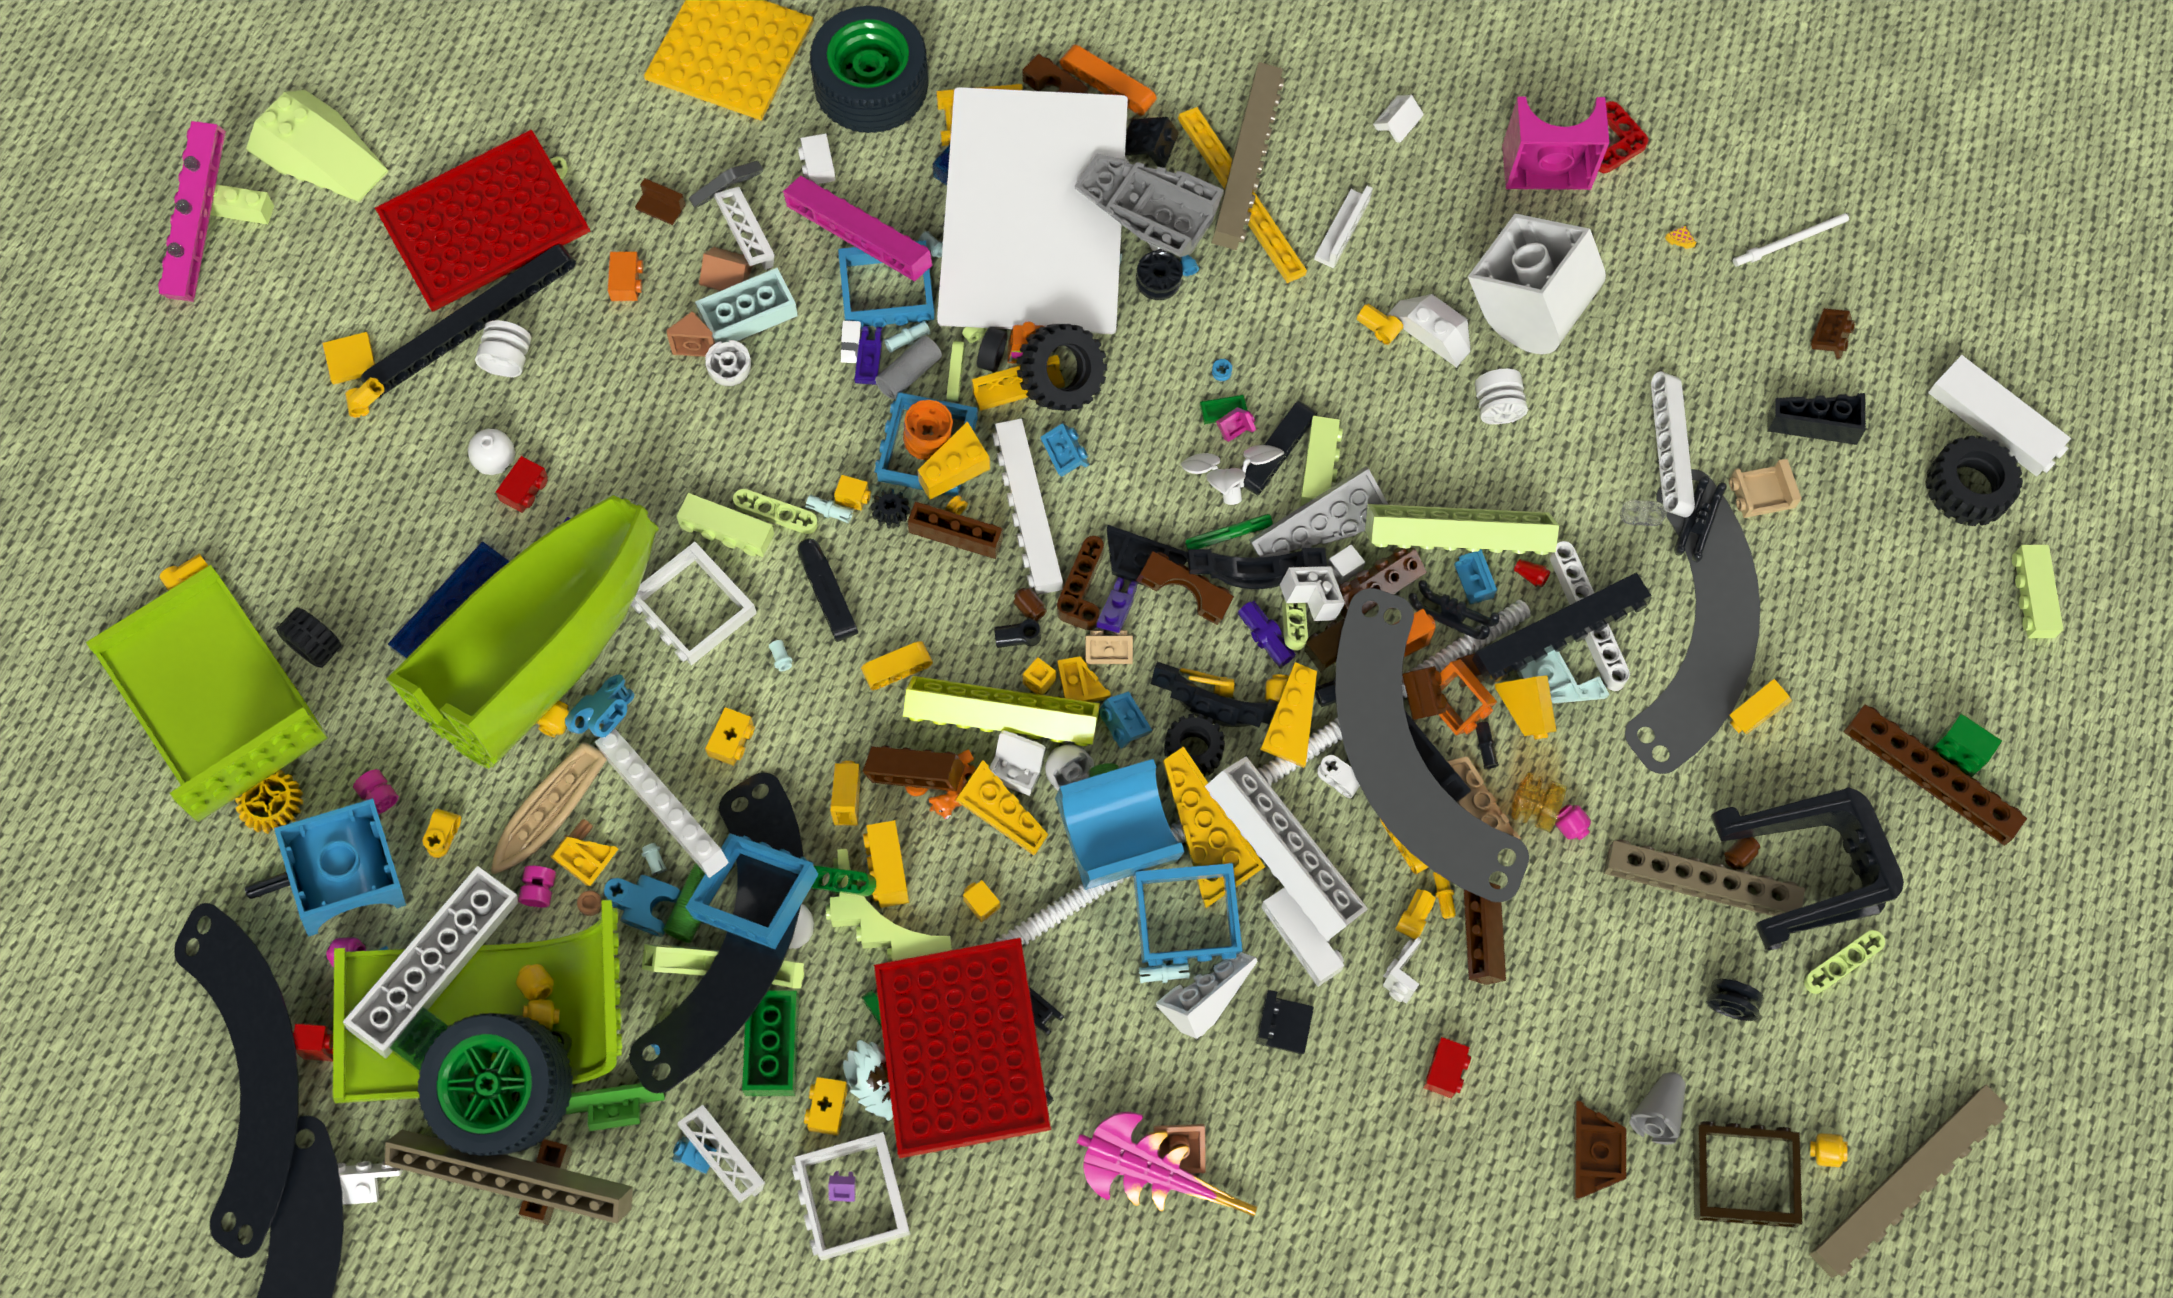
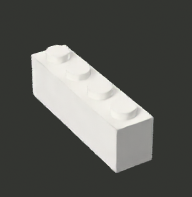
[1261,887,1344,986]

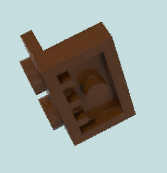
[1811,308,1855,359]

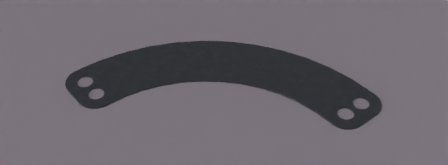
[629,773,804,1093]
[174,903,299,1258]
[256,1116,344,1298]

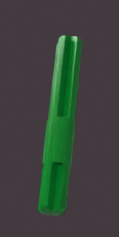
[1185,514,1273,550]

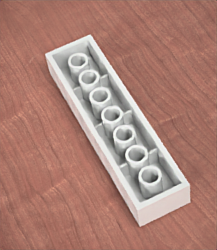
[1205,757,1368,941]
[343,866,518,1058]

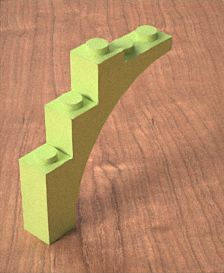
[826,849,952,962]
[642,944,804,988]

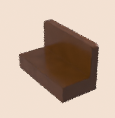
[635,178,686,225]

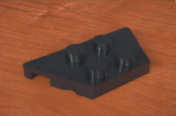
[1106,525,1188,587]

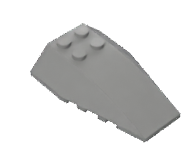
[1075,154,1223,257]

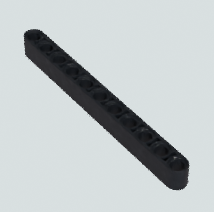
[361,244,576,397]

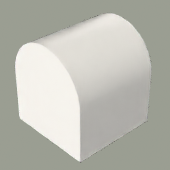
[1468,214,1606,354]

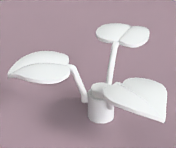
[1180,445,1284,505]

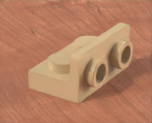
[1085,630,1133,664]

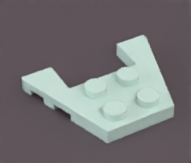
[1517,650,1609,704]

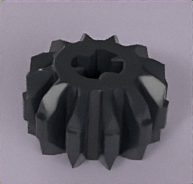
[871,489,910,529]

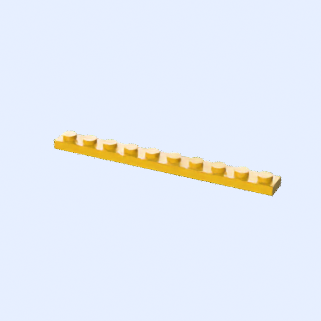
[1178,107,1307,283]

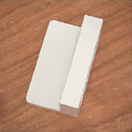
[1373,95,1423,142]

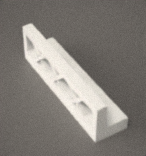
[1314,186,1373,268]
[714,187,775,270]
[678,1105,765,1203]

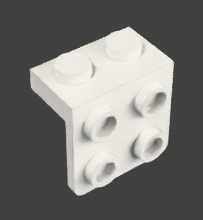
[989,730,1046,796]
[1383,937,1422,1004]

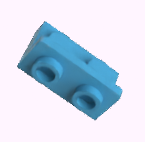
[1040,423,1089,477]
[1099,692,1152,749]

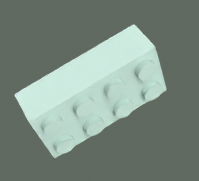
[695,268,798,343]

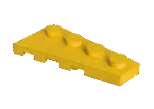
[1260,662,1317,768]
[955,760,1049,855]

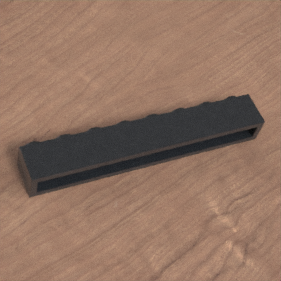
[1472,572,1652,683]

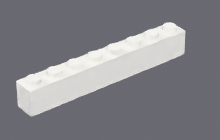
[992,419,1063,595]
[595,728,729,878]

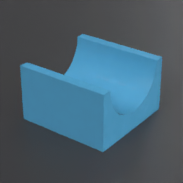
[1055,759,1184,890]
[274,799,406,937]

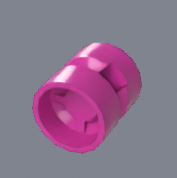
[353,769,399,814]
[518,866,556,908]

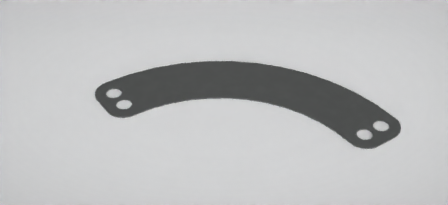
[1625,469,1760,774]
[1335,588,1529,902]

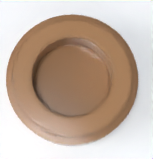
[577,890,602,916]

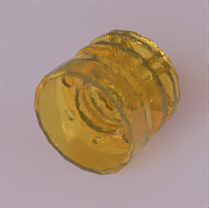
[1511,772,1567,833]

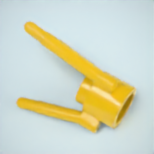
[1180,668,1234,698]

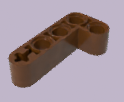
[1057,535,1104,630]

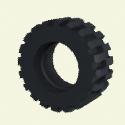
[1017,324,1107,411]
[1926,435,2023,526]

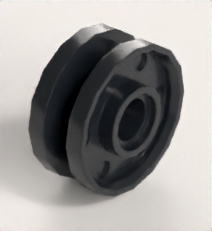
[1136,251,1183,300]
[1706,979,1764,1021]

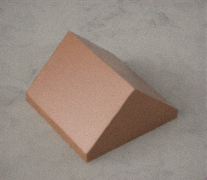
[699,247,753,291]
[667,311,715,357]
[1153,1124,1206,1174]

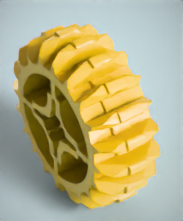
[235,770,303,834]

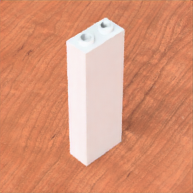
[1928,355,2071,477]

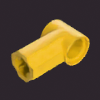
[1356,303,1404,345]
[345,377,384,418]
[159,553,208,591]
[1395,889,1436,940]

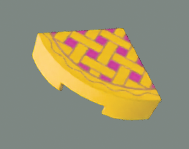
[1665,226,1696,249]

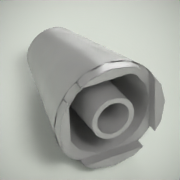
[1630,1072,1686,1145]

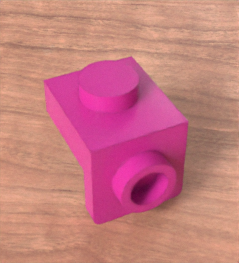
[1216,407,1256,442]

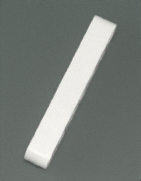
[1651,371,1695,517]
[1550,541,1630,691]

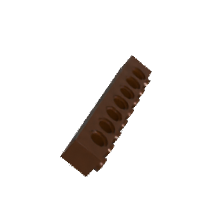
[1843,704,2027,846]

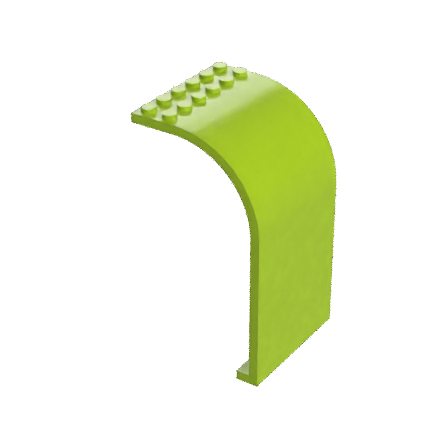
[86,565,328,822]
[333,900,622,1103]

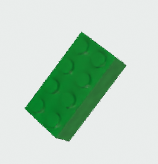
[742,991,799,1096]

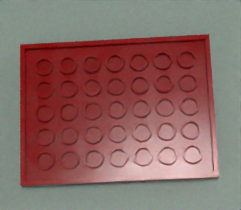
[375,129,591,312]
[874,937,1052,1159]

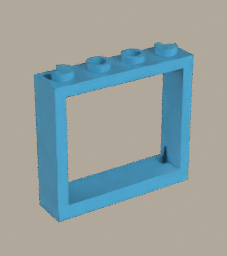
[838,240,935,329]
[874,392,978,497]
[686,833,819,949]
[1133,863,1242,966]

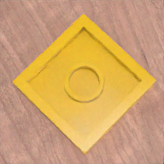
[323,332,375,385]

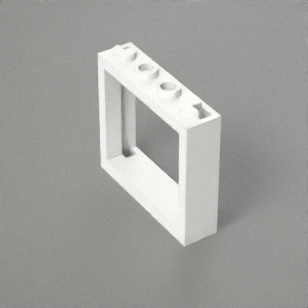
[631,542,757,666]
[792,1132,910,1261]

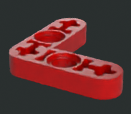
[1599,101,1649,173]

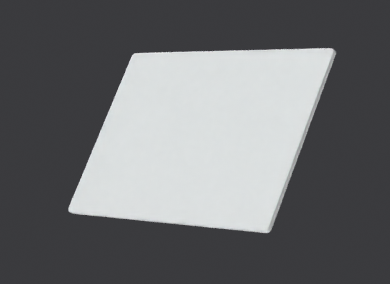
[937,87,1128,334]

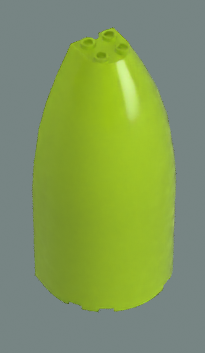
[386,495,659,769]

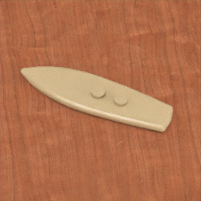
[491,742,607,875]

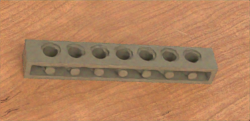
[1604,840,1805,916]

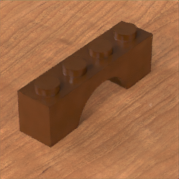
[1136,551,1234,625]

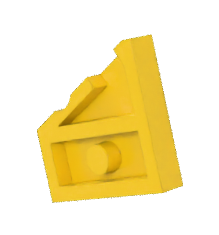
[1057,656,1111,702]
[550,837,618,886]

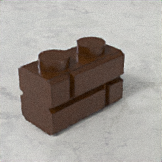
[1402,666,1447,720]

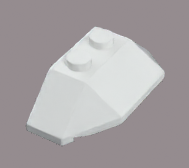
[1387,294,1470,368]

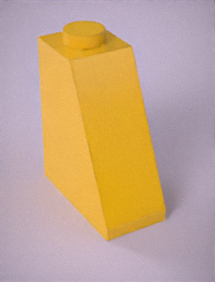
[1495,675,1556,740]
[1729,679,1792,735]
[830,760,861,826]

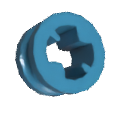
[1212,359,1232,381]

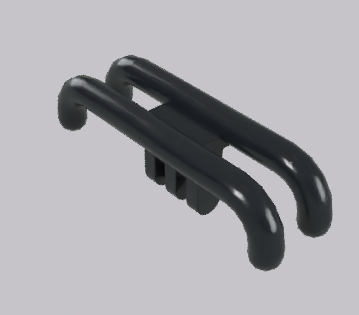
[1674,476,1727,562]
[1408,580,1500,640]

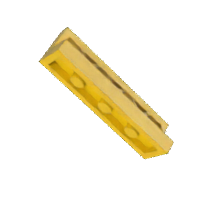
[972,355,1065,411]

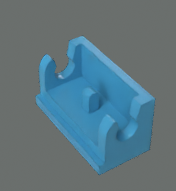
[1454,549,1497,605]

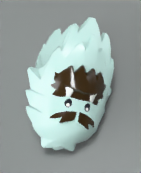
[843,1040,893,1121]

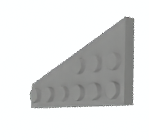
[1249,466,1388,557]

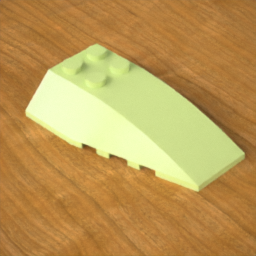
[246,90,388,201]

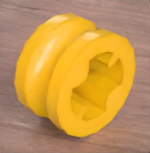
[945,495,968,515]

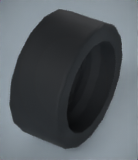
[977,327,1007,373]

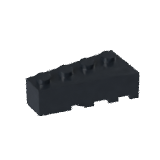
[1767,393,1866,445]

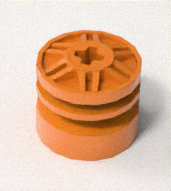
[903,400,953,460]

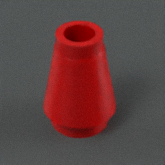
[1514,559,1551,587]

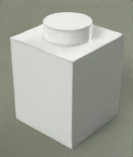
[1327,545,1365,584]

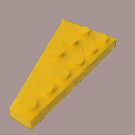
[1163,746,1265,908]

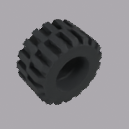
[276,607,342,668]
[1164,713,1225,777]

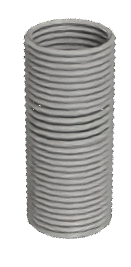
[875,336,942,399]

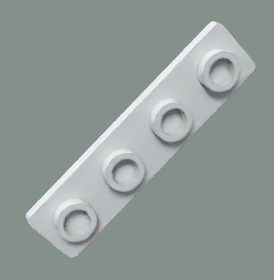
[337,1161,403,1204]

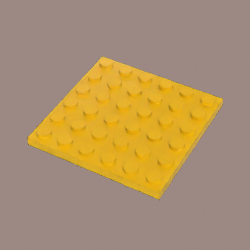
[644,0,814,121]

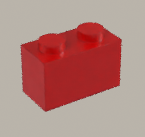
[496,456,548,513]
[293,1024,333,1061]
[1423,1037,1472,1099]

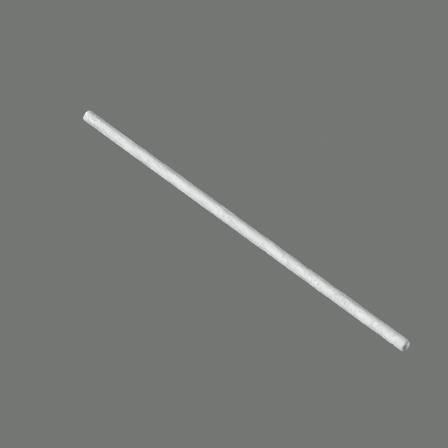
[990,600,1531,945]

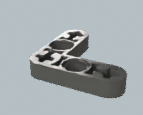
[688,161,764,208]

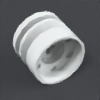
[475,320,531,377]
[1474,368,1528,424]

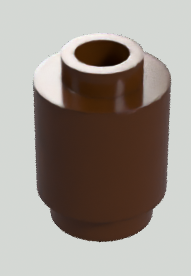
[1013,588,1047,622]
[1724,837,1761,870]

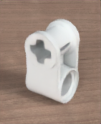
[1317,755,1360,798]

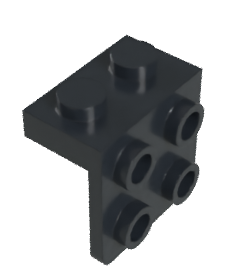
[1125,117,1179,168]

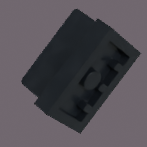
[1256,990,1314,1055]

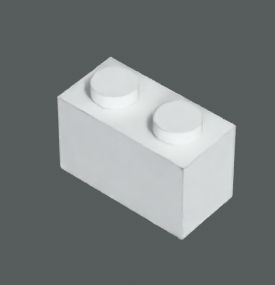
[798,134,836,184]

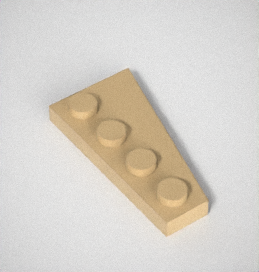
[1447,756,1521,839]

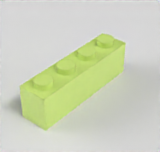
[177,184,274,225]
[1300,416,1343,506]
[677,493,774,557]
[2012,545,2064,638]

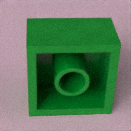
[1932,714,2002,777]

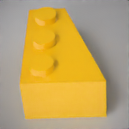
[918,421,990,500]

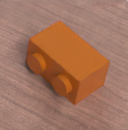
[608,252,643,301]

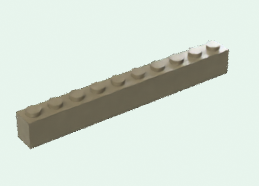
[1211,62,1285,250]
[1809,1084,2009,1278]
[385,1129,633,1223]

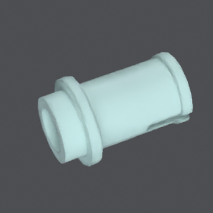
[919,231,943,258]
[769,640,792,671]
[642,843,667,876]

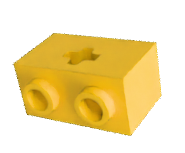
[705,707,755,766]
[804,1077,848,1136]

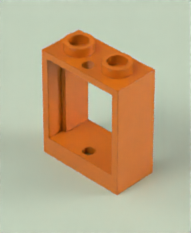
[1392,609,1436,657]
[1439,659,1497,735]

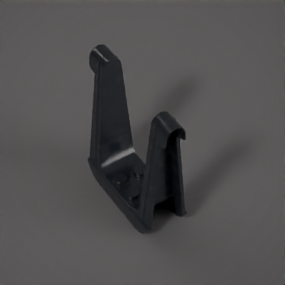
[1711,787,1904,951]

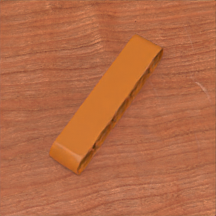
[1059,45,1157,116]

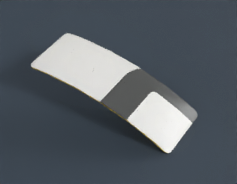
[841,321,861,363]

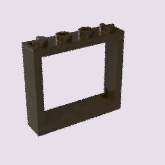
[1693,1121,1803,1228]

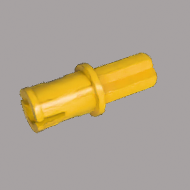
[1433,872,1456,919]

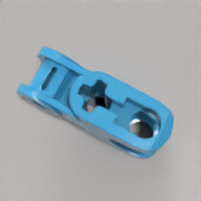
[565,675,635,738]
[604,875,681,937]

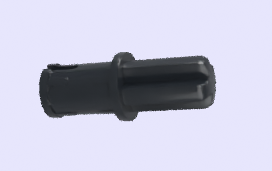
[1475,722,1499,769]

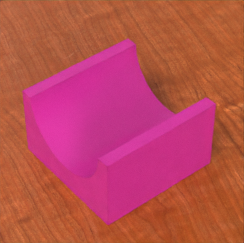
[1502,96,1609,190]

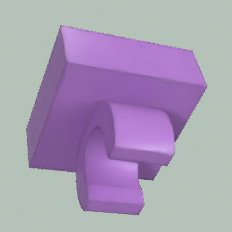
[828,1171,856,1202]

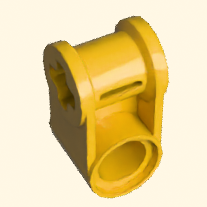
[422,808,461,858]

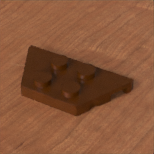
[1573,1101,1626,1200]

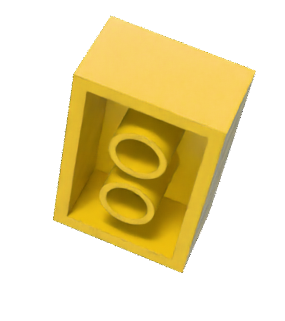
[863,820,909,908]

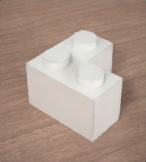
[1280,566,1345,621]

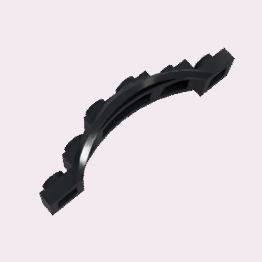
[1187,548,1327,589]
[1150,661,1278,728]
[1405,711,1472,803]

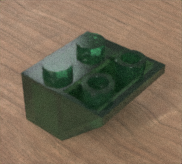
[390,1007,448,1072]

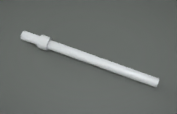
[1733,213,1849,267]

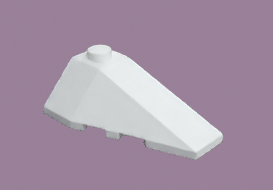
[1156,952,1257,1039]

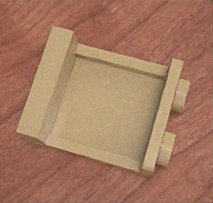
[1729,459,1802,518]

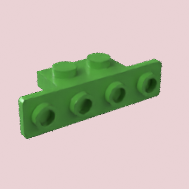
[566,1083,665,1131]

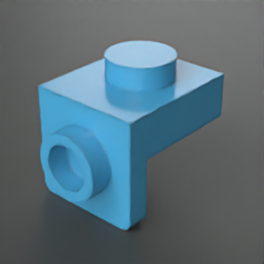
[672,1137,717,1174]

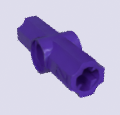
[1238,601,1296,667]

